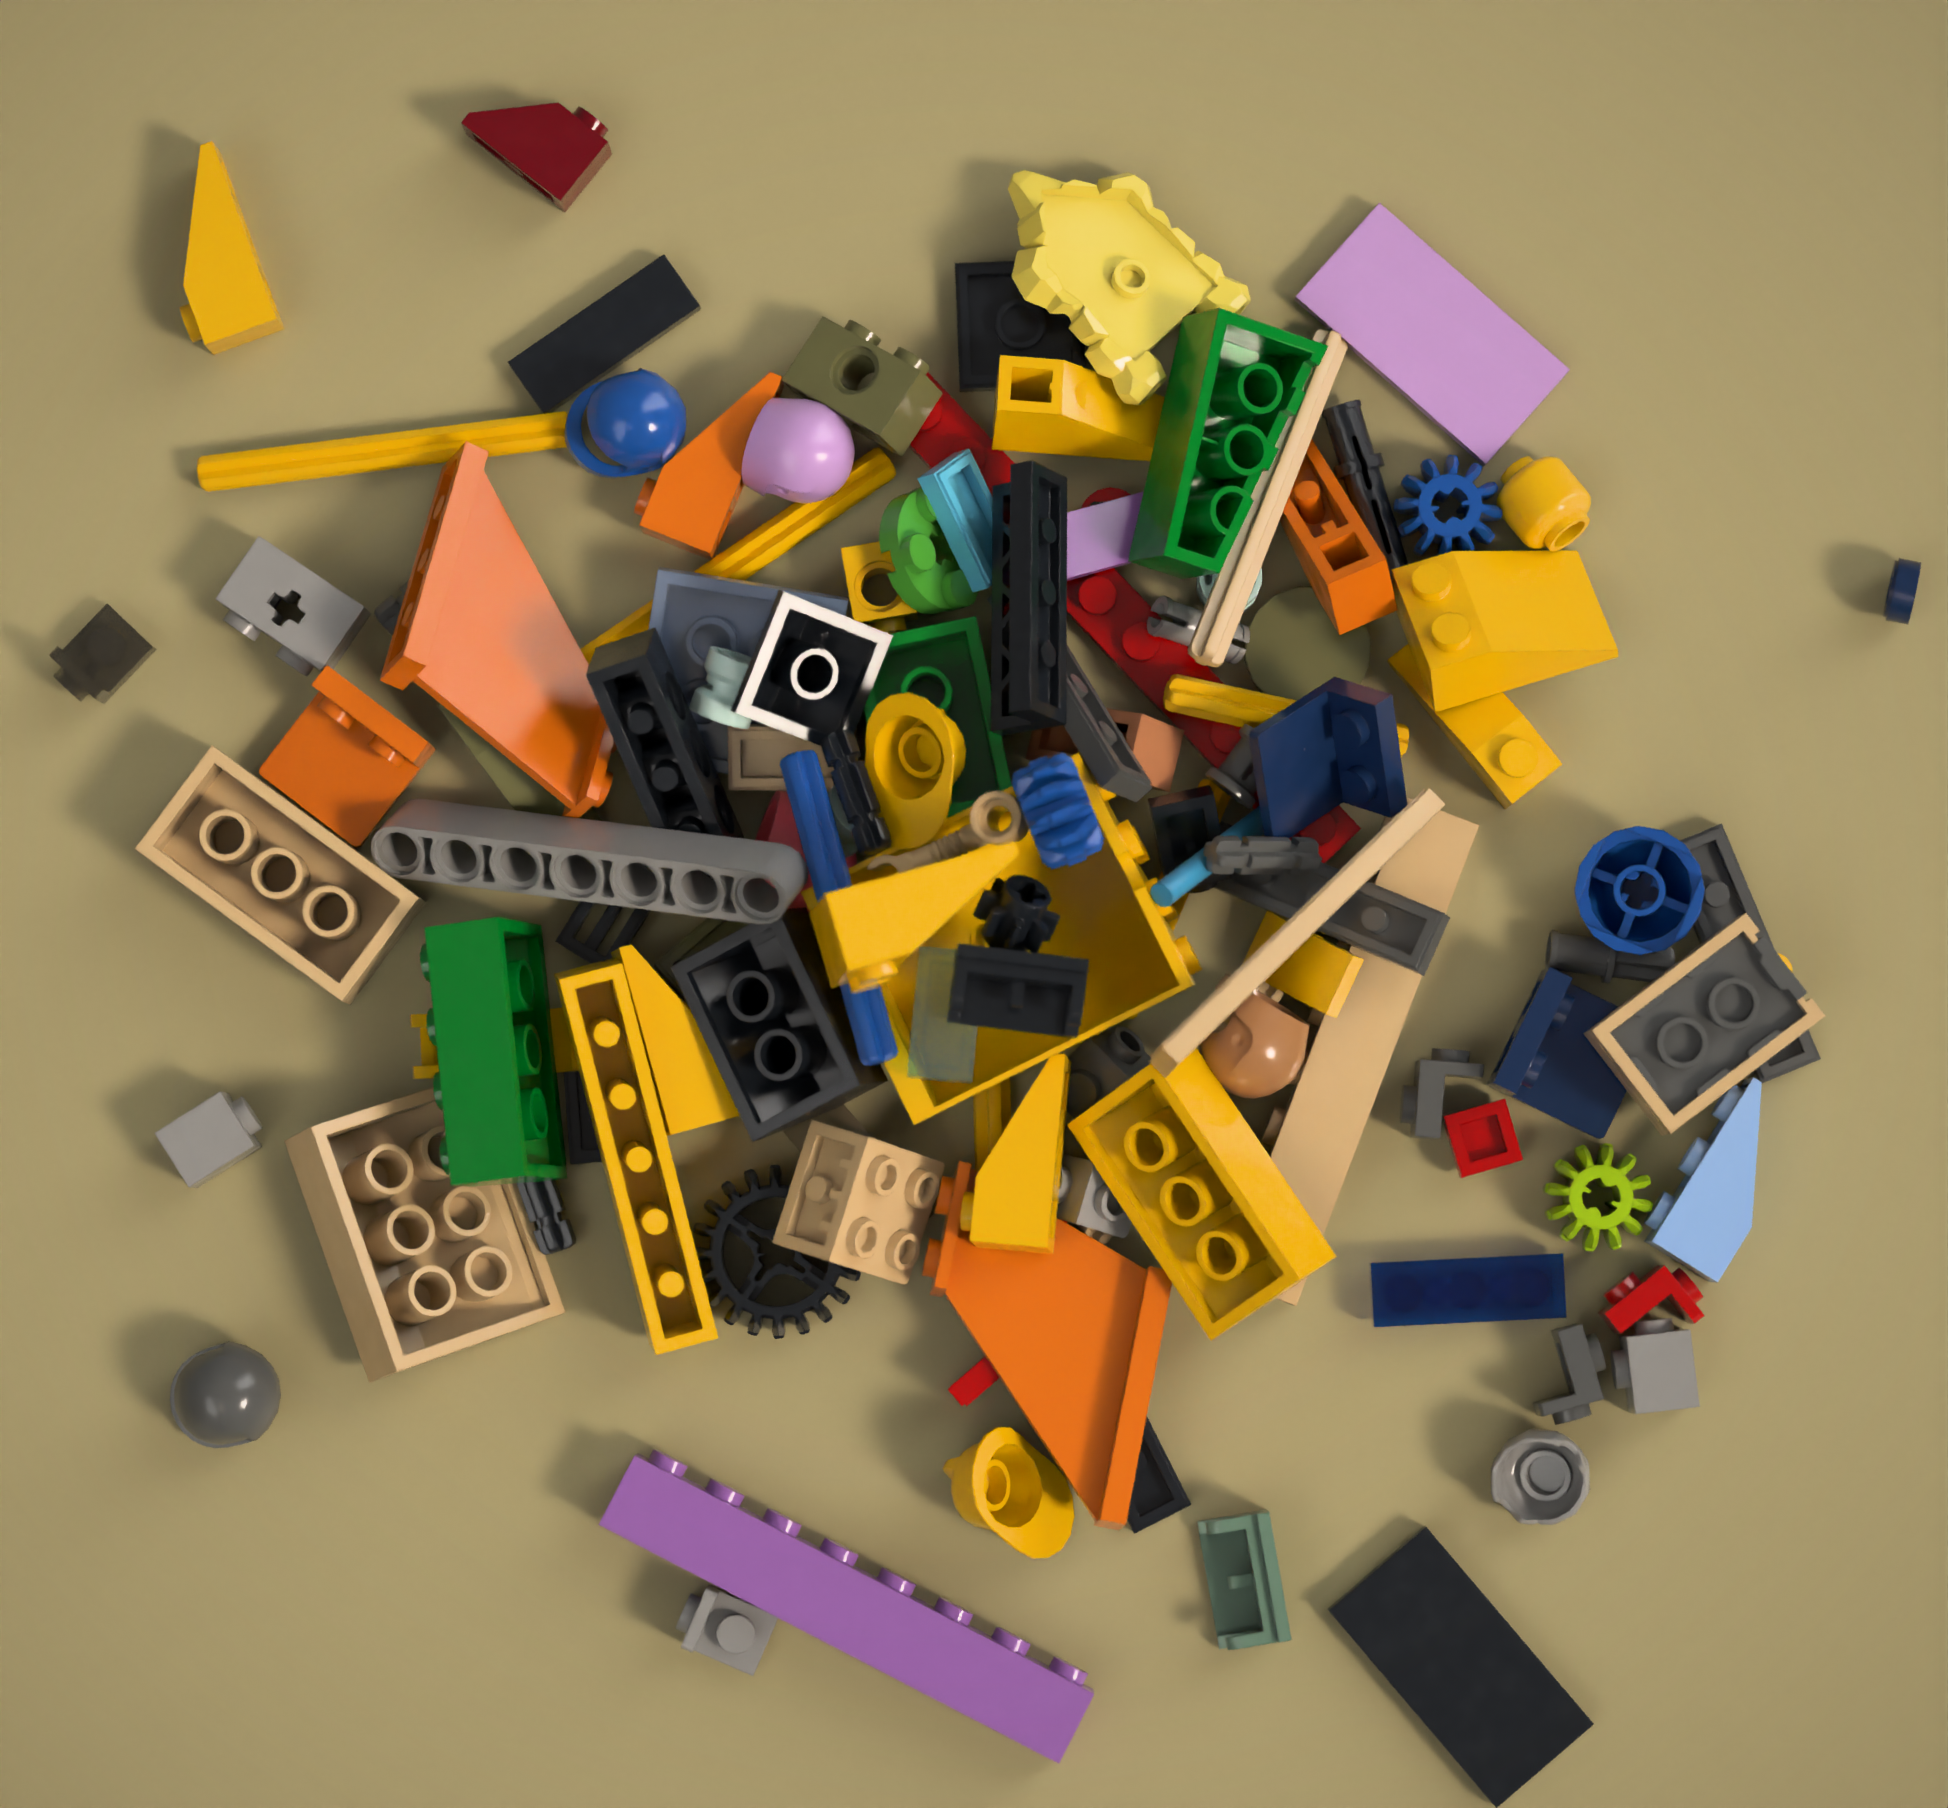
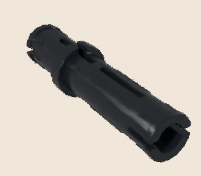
[1322,400,1408,590]

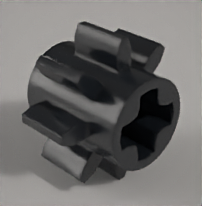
[973,875,1060,953]

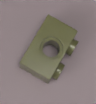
[782,316,943,457]

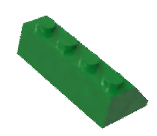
[420,917,568,1187]

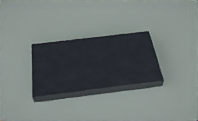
[1328,1526,1594,1808]

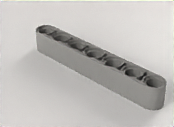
[371,799,809,924]

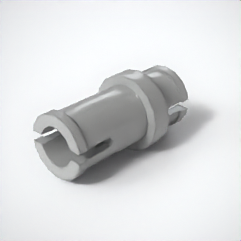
[1147,596,1250,664]

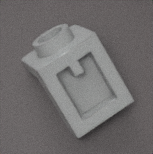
[675,1585,778,1676]

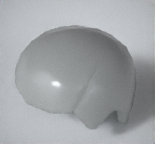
[1491,1428,1590,1525]

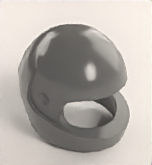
[170,1341,281,1448]

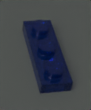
[1369,1253,1567,1327]

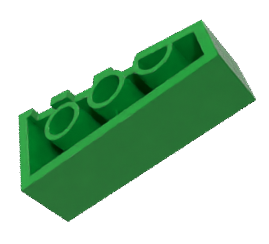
[1128,308,1328,579]

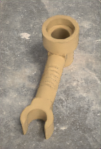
[867,791,1029,873]

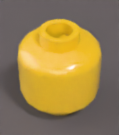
[1496,456,1591,552]

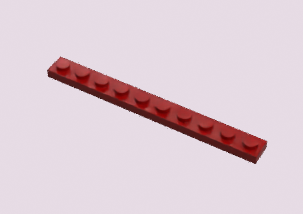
[909,372,1361,863]

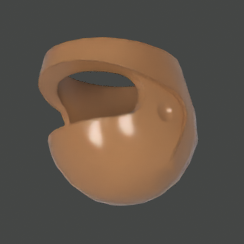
[1199,974,1310,1099]

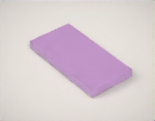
[1295,202,1570,466]

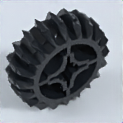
[693,1165,861,1339]

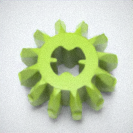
[1543,1143,1653,1252]

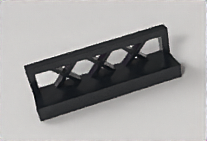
[991,460,1067,736]

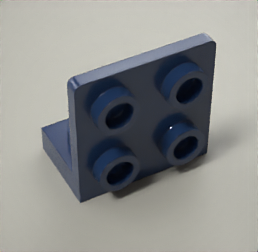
[1249,677,1408,838]
[1487,967,1627,1139]

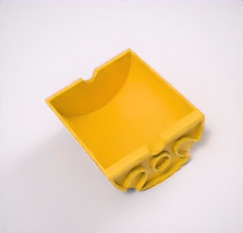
[801,752,1203,1125]

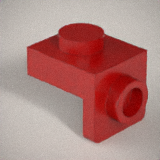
[1598,1265,1705,1334]

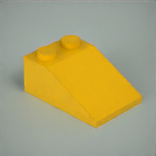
[1391,550,1618,712]
[809,841,1019,994]

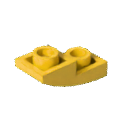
[1241,911,1364,1018]

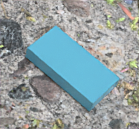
[917,448,993,592]

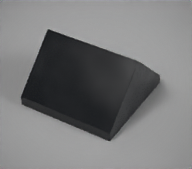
[731,590,893,746]

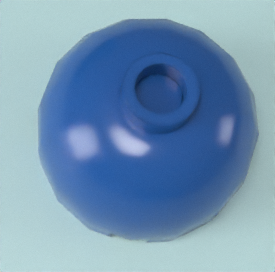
[1575,826,1705,955]

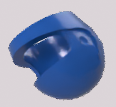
[564,368,687,478]

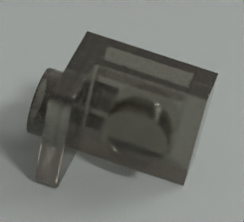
[49,604,157,704]

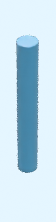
[1151,806,1264,907]

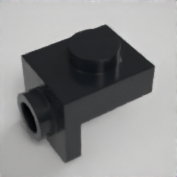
[1147,785,1232,893]

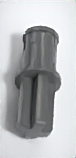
[1545,930,1675,983]

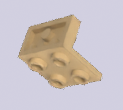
[772,1119,945,1285]

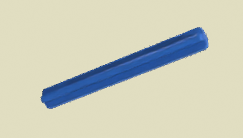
[780,750,898,1065]

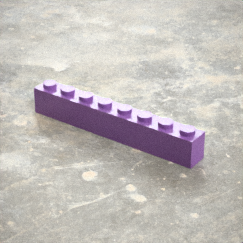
[599,1449,1094,1763]

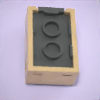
[1583,913,1825,1136]

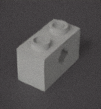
[215,536,371,677]

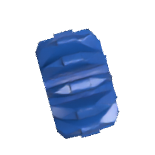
[1393,455,1503,557]
[1012,753,1104,869]

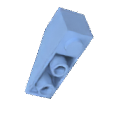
[1644,1077,1762,1282]

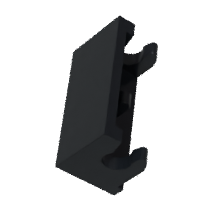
[946,943,1089,1039]

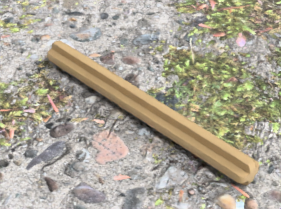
[1188,329,1348,668]

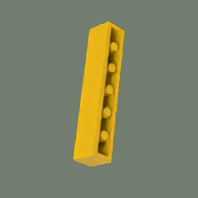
[554,957,718,1355]

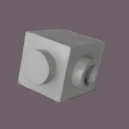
[1610,1318,1700,1414]

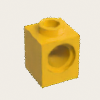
[841,541,918,634]

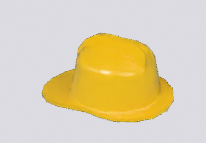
[865,692,967,850]
[943,1427,1074,1558]

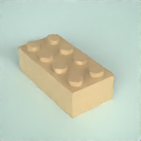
[135,746,426,1005]

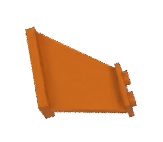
[380,442,617,818]
[922,1161,1172,1531]

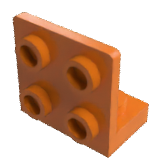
[259,665,436,848]

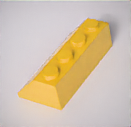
[1067,1048,1337,1340]

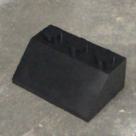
[670,907,888,1142]

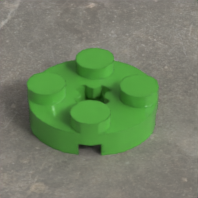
[879,487,979,614]

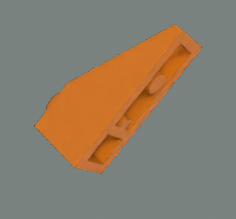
[634,372,784,560]
[1280,439,1398,635]

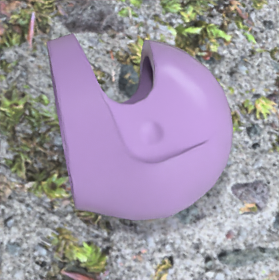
[741,398,855,503]

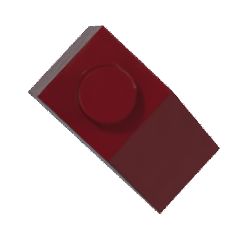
[461,102,612,212]

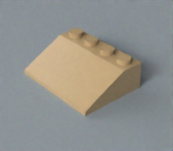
[284,1087,566,1383]

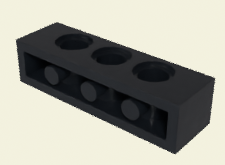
[586,627,745,880]

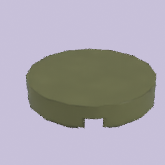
[1244,586,1371,700]

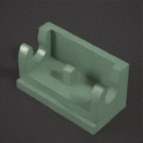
[1197,1509,1292,1650]

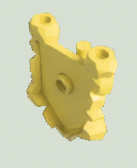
[1008,170,1251,405]

